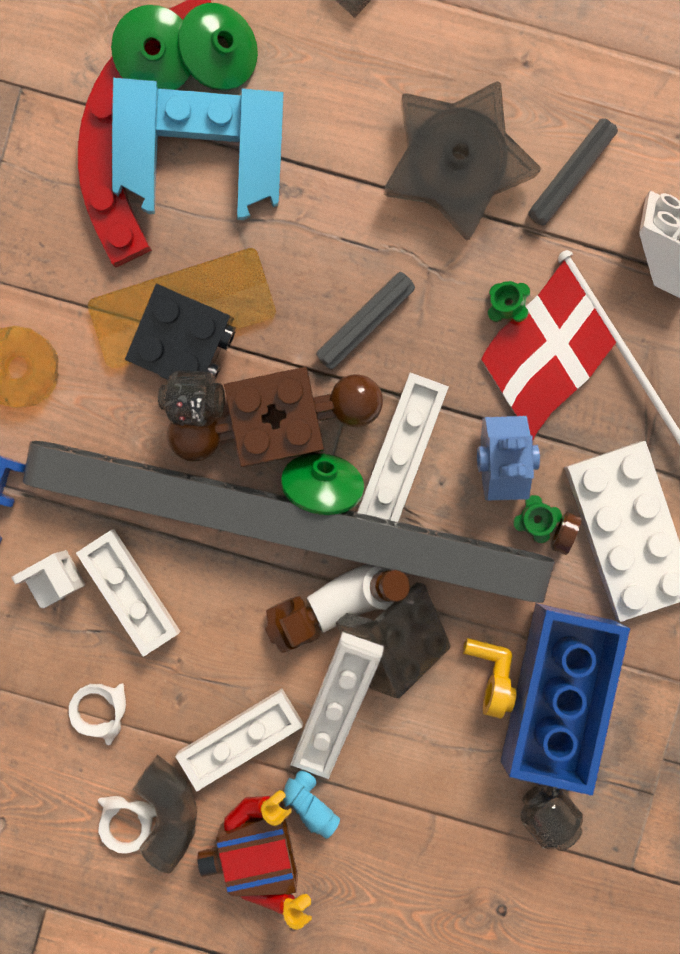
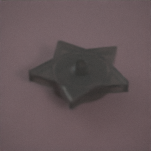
[384,81,541,240]

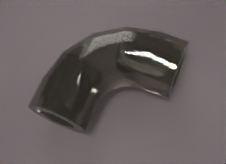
[132,754,198,873]

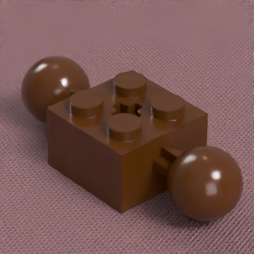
[167,366,383,467]

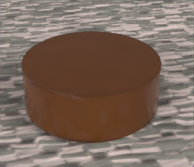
[551,512,582,555]

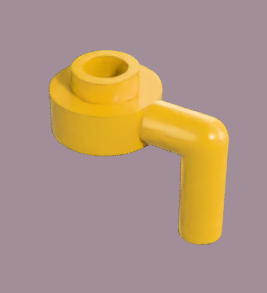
[463,638,516,719]

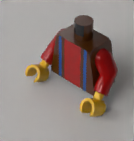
[197,790,312,930]

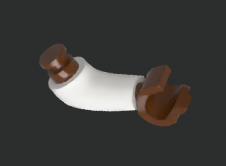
[265,564,410,653]

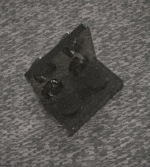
[335,582,451,699]

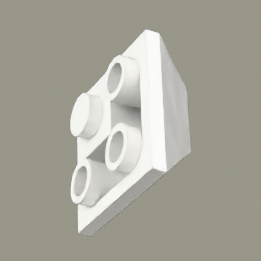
[639,191,680,298]

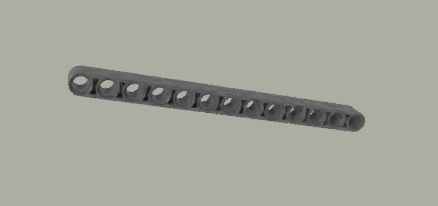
[23,441,555,603]

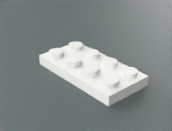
[564,441,680,622]

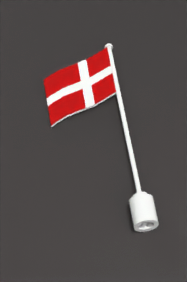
[481,250,680,446]

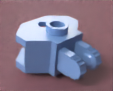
[477,416,540,501]

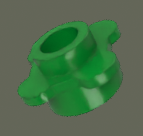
[487,281,530,322]
[513,495,562,543]

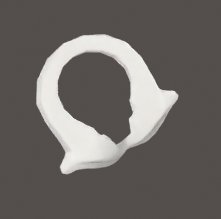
[69,683,126,746]
[98,796,160,853]

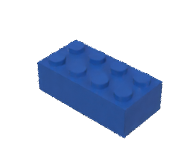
[500,603,630,796]

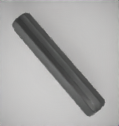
[528,118,618,226]
[316,272,415,370]

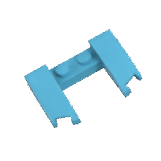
[112,78,283,220]

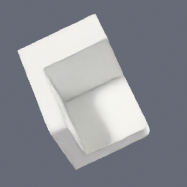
[11,550,86,608]

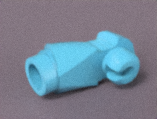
[283,770,340,839]

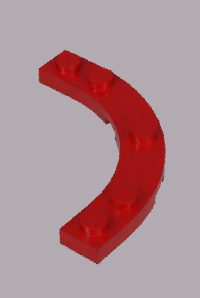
[78,0,222,268]

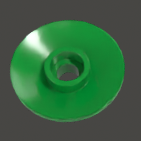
[178,3,258,91]
[111,5,191,90]
[281,453,364,515]

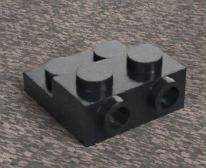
[125,283,237,393]

